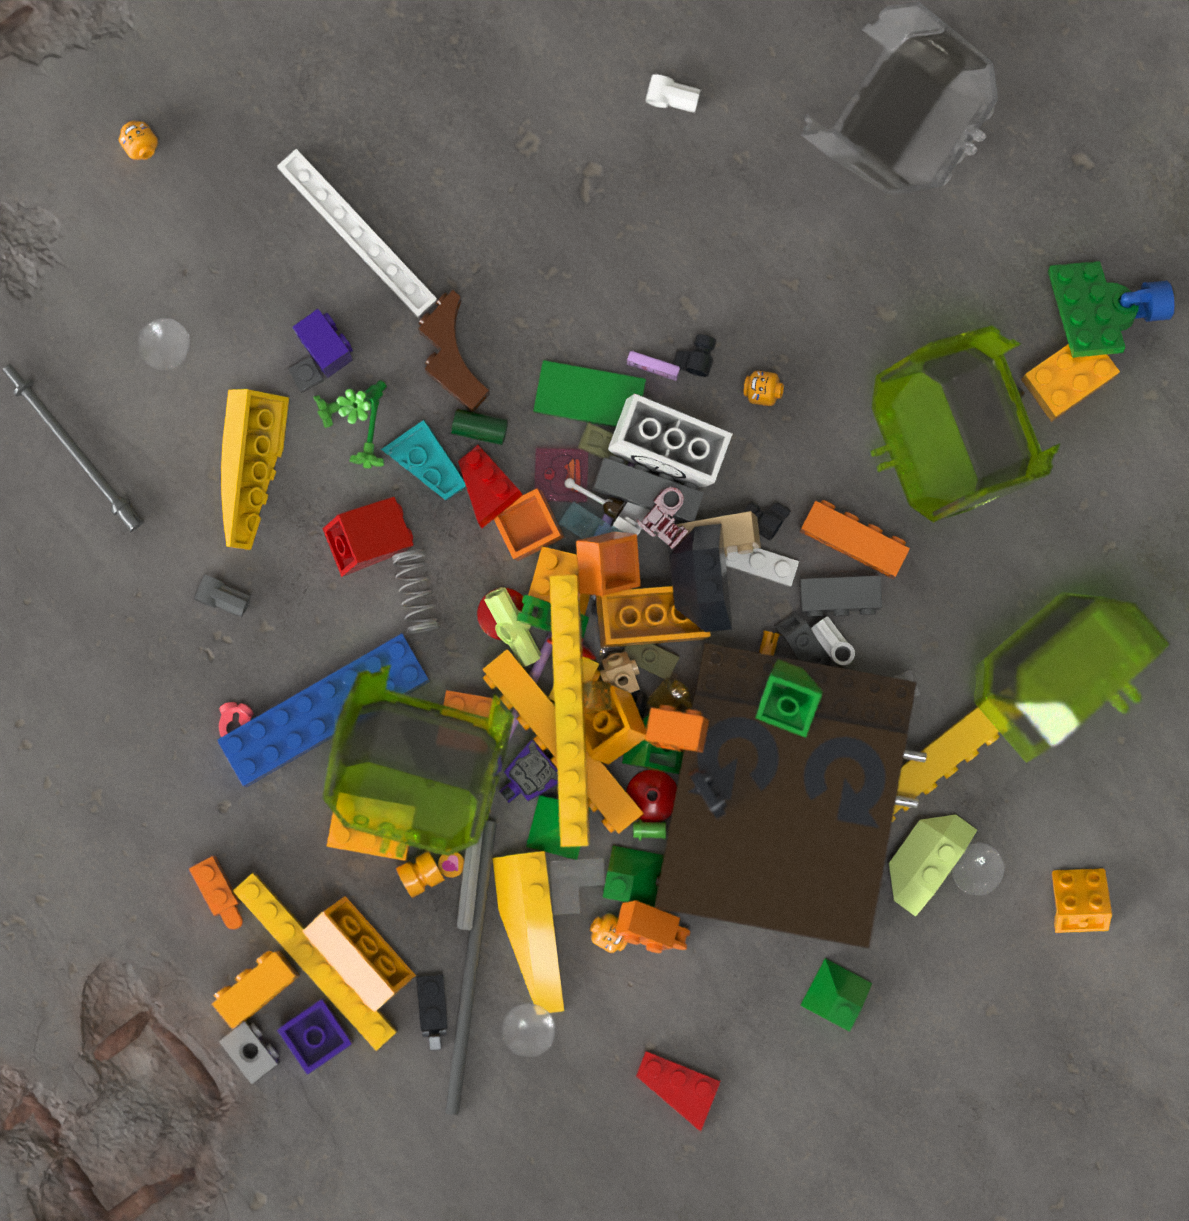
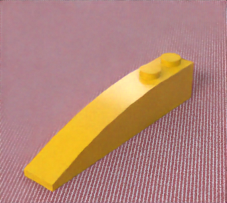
[221,389,289,550]
[492,851,564,1014]

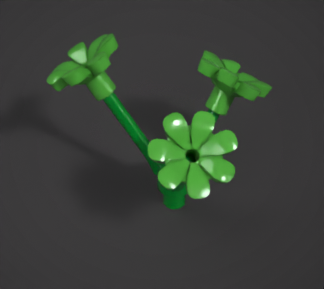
[313,380,387,469]

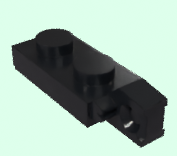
[416,975,448,1051]

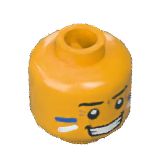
[119,121,158,160]
[744,371,784,406]
[590,913,627,953]

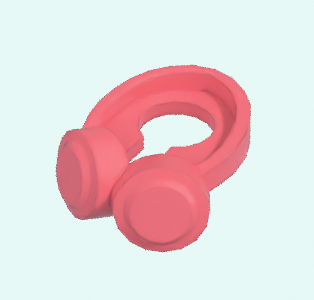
[219,702,254,737]

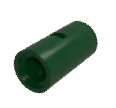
[451,409,508,445]

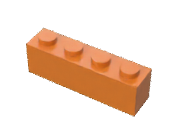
[800,500,910,579]

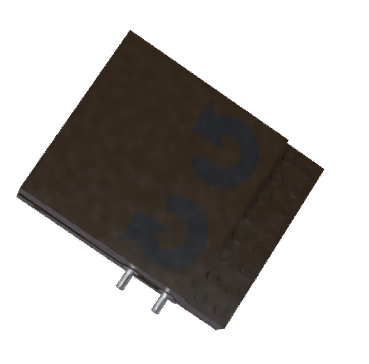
[655,643,927,949]

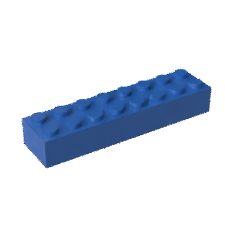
[217,634,430,788]

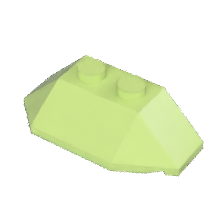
[888,815,977,916]

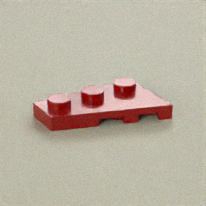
[458,445,523,528]
[636,1051,721,1132]

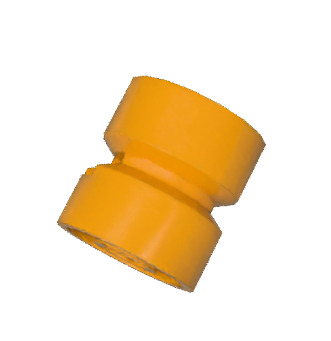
[396,850,445,898]

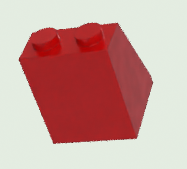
[322,497,414,577]

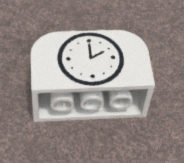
[608,394,732,487]

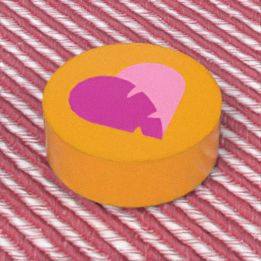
[438,851,464,878]

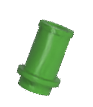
[633,819,666,841]

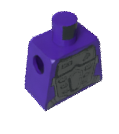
[499,740,558,803]

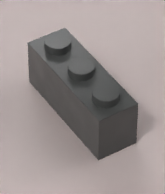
[799,576,882,618]

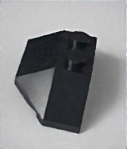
[670,524,733,633]

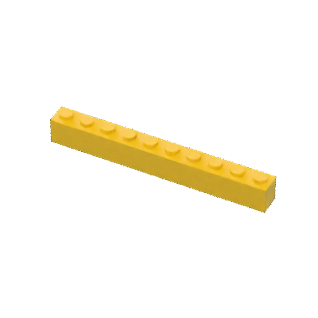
[550,575,590,847]
[892,687,1023,822]

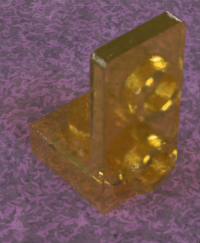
[648,677,692,709]
[583,681,612,714]

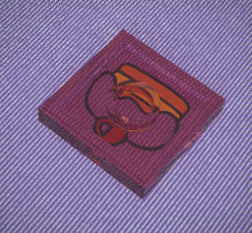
[535,448,588,503]

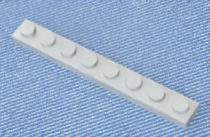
[277,149,438,318]

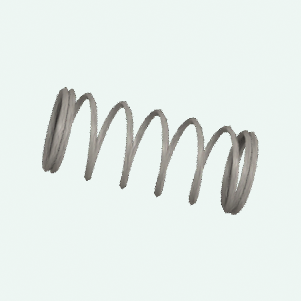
[392,549,440,634]

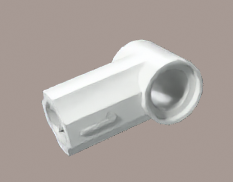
[645,75,700,113]
[811,616,855,668]

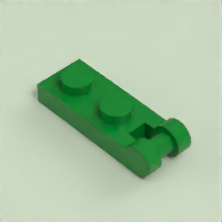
[517,595,589,638]

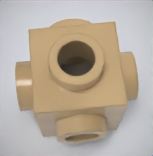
[600,651,640,693]

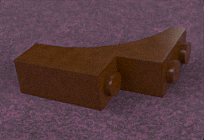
[418,290,490,412]

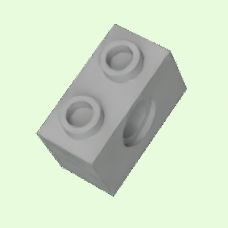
[219,1021,280,1084]

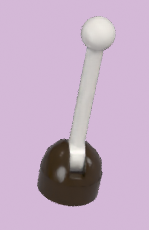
[564,478,625,520]

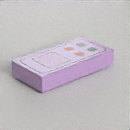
[627,351,680,381]

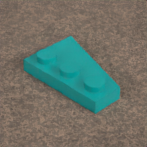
[381,420,466,500]

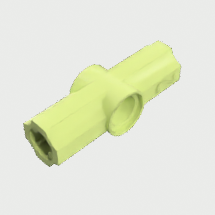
[484,587,542,667]

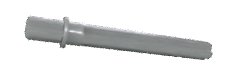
[457,785,488,930]

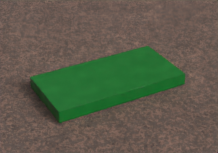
[533,360,646,427]

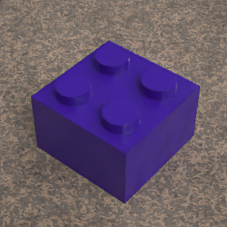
[293,309,353,378]
[277,999,354,1075]

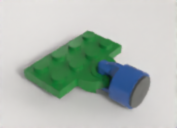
[1048,261,1176,358]

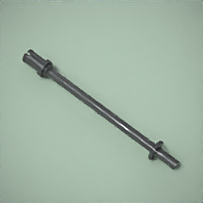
[2,364,144,532]

